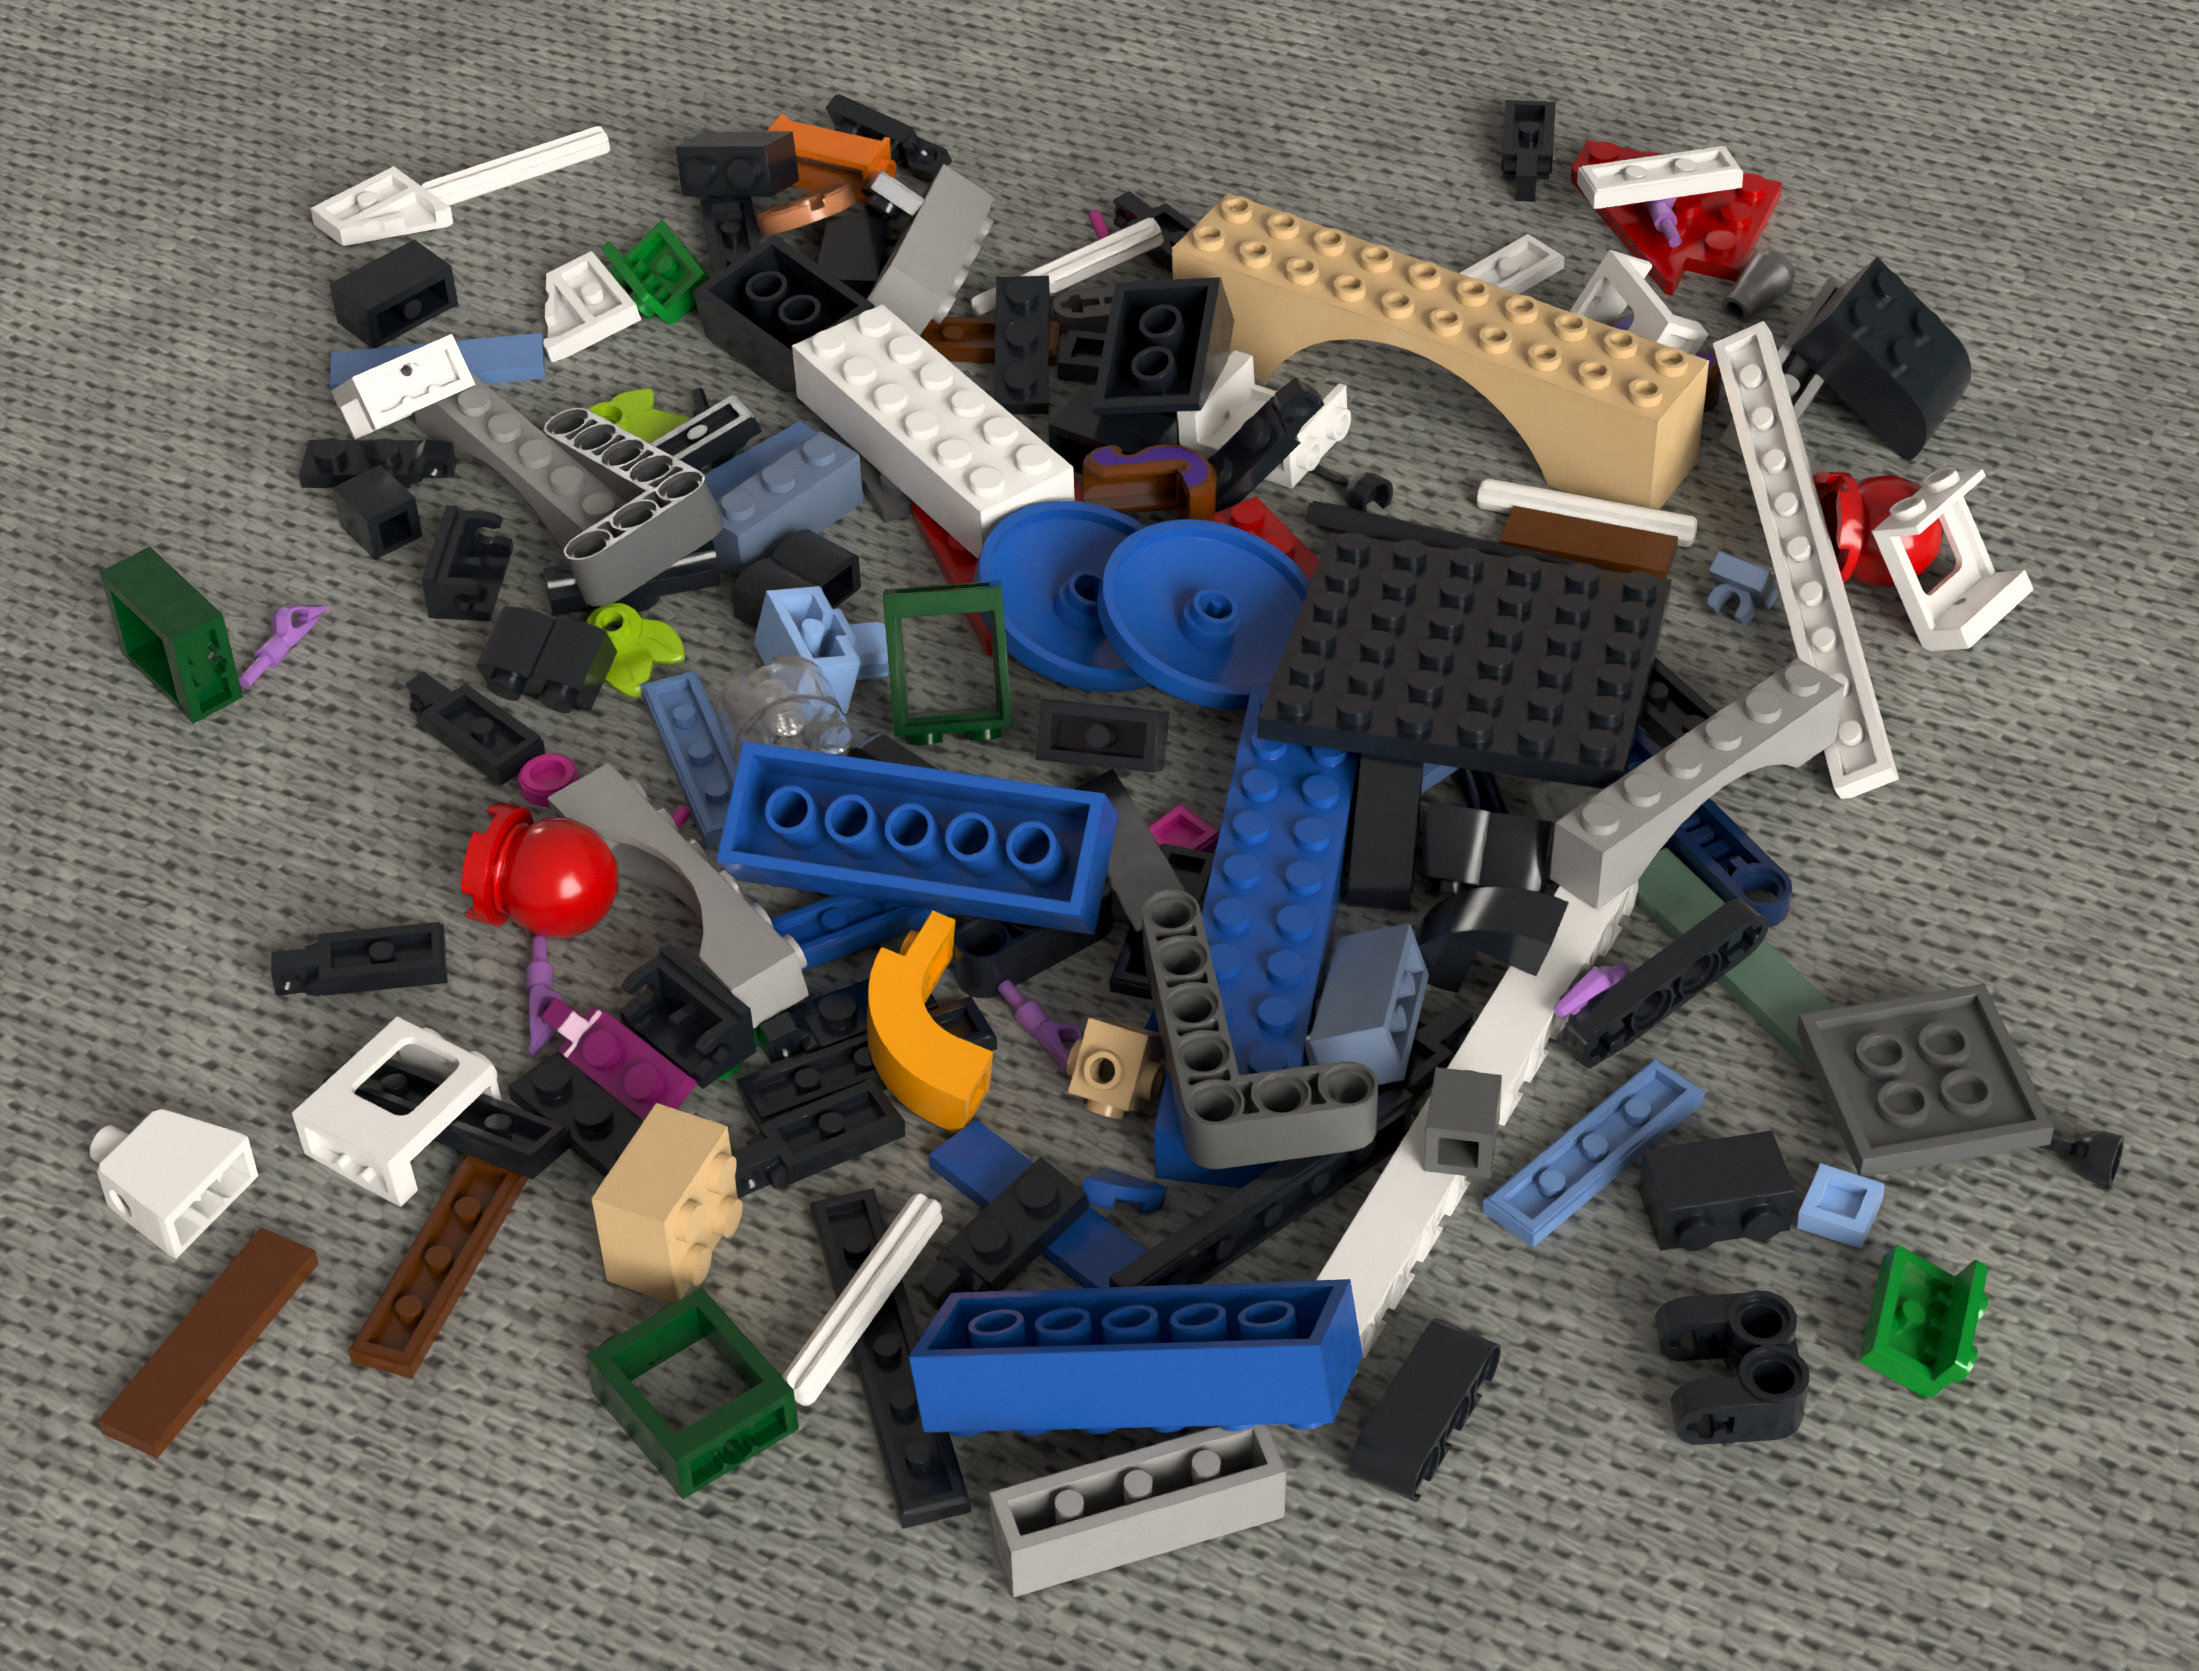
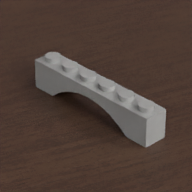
[414,371,627,553]
[1550,658,1845,909]
[547,762,809,1029]

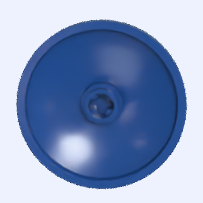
[974,501,1152,692]
[1097,519,1311,710]

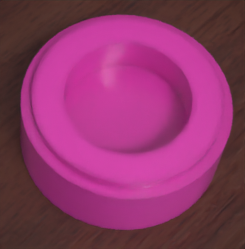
[518,754,579,807]

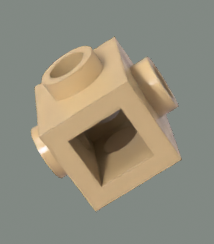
[1067,1017,1165,1119]

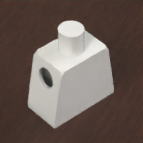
[90,1109,258,1259]

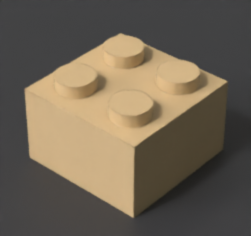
[592,1103,743,1302]

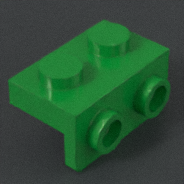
[601,219,712,325]
[1859,1244,1988,1398]

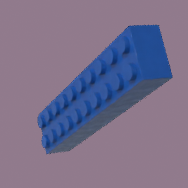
[1154,684,1361,1188]

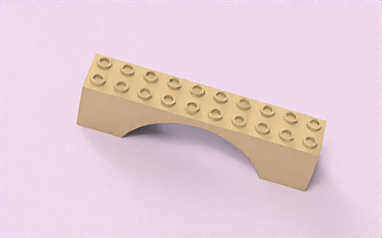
[1172,193,1709,510]

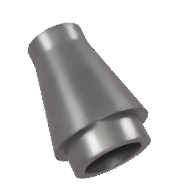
[1722,249,1795,323]

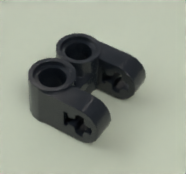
[1654,1290,1809,1445]

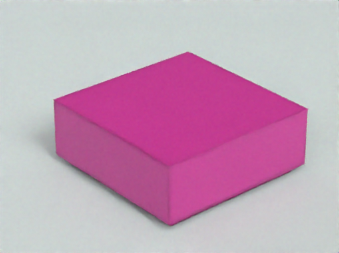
[1148,804,1220,853]

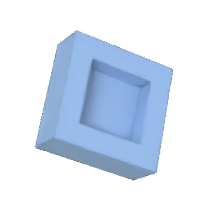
[1797,1163,1885,1249]

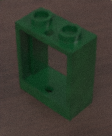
[100,546,243,724]
[883,580,1013,745]
[586,1287,799,1500]

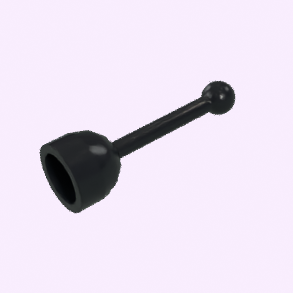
[1282,461,1393,511]
[2038,1130,2124,1187]

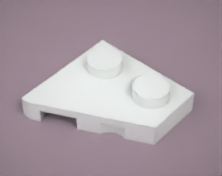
[310,166,453,246]
[543,251,641,363]

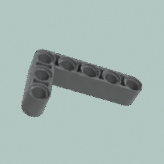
[544,408,723,606]
[1142,890,1378,1169]

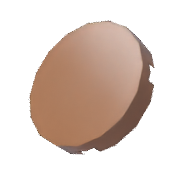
[755,183,857,236]

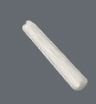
[421,126,610,206]
[970,218,1164,319]
[1477,478,1697,547]
[782,1193,943,1406]

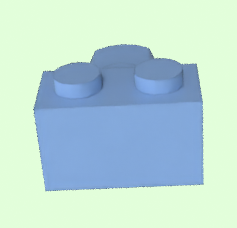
[754,586,889,720]

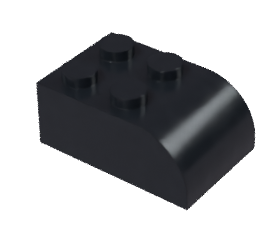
[693,234,875,392]
[1791,257,1971,461]

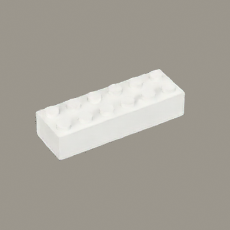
[792,304,1075,559]

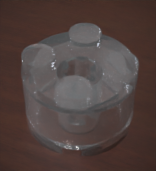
[717,655,853,768]

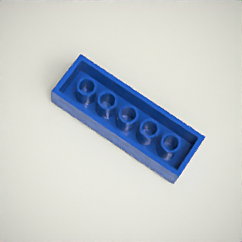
[716,741,1119,935]
[909,1279,1363,1437]

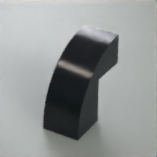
[1414,887,1569,993]

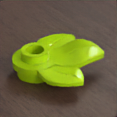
[588,389,689,443]
[586,603,685,698]

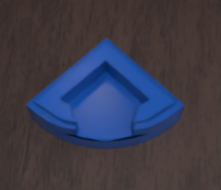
[1082,1168,1167,1213]

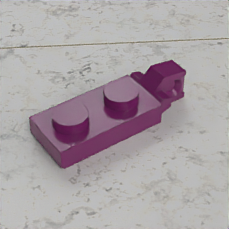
[541,997,698,1121]

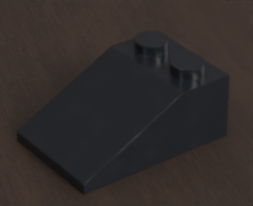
[1092,277,1234,415]

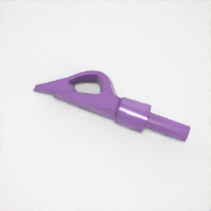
[1644,197,1682,247]
[238,604,328,689]
[525,936,569,1057]
[1553,962,1629,1018]
[998,980,1083,1077]

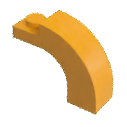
[867,910,993,1134]

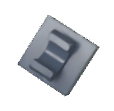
[1708,551,1779,625]

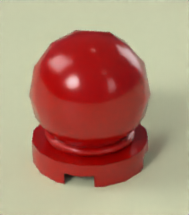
[1813,471,1944,588]
[461,802,619,939]

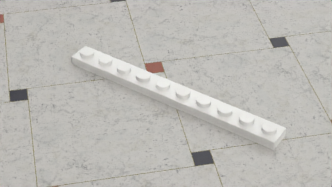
[1713,321,1899,799]

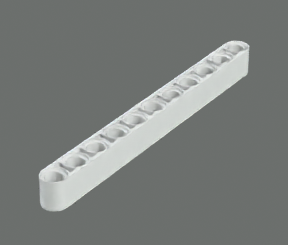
[1316,881,1638,1377]

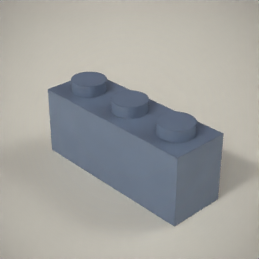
[712,431,864,578]
[1305,923,1429,1085]

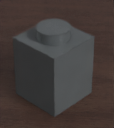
[1424,1067,1502,1179]

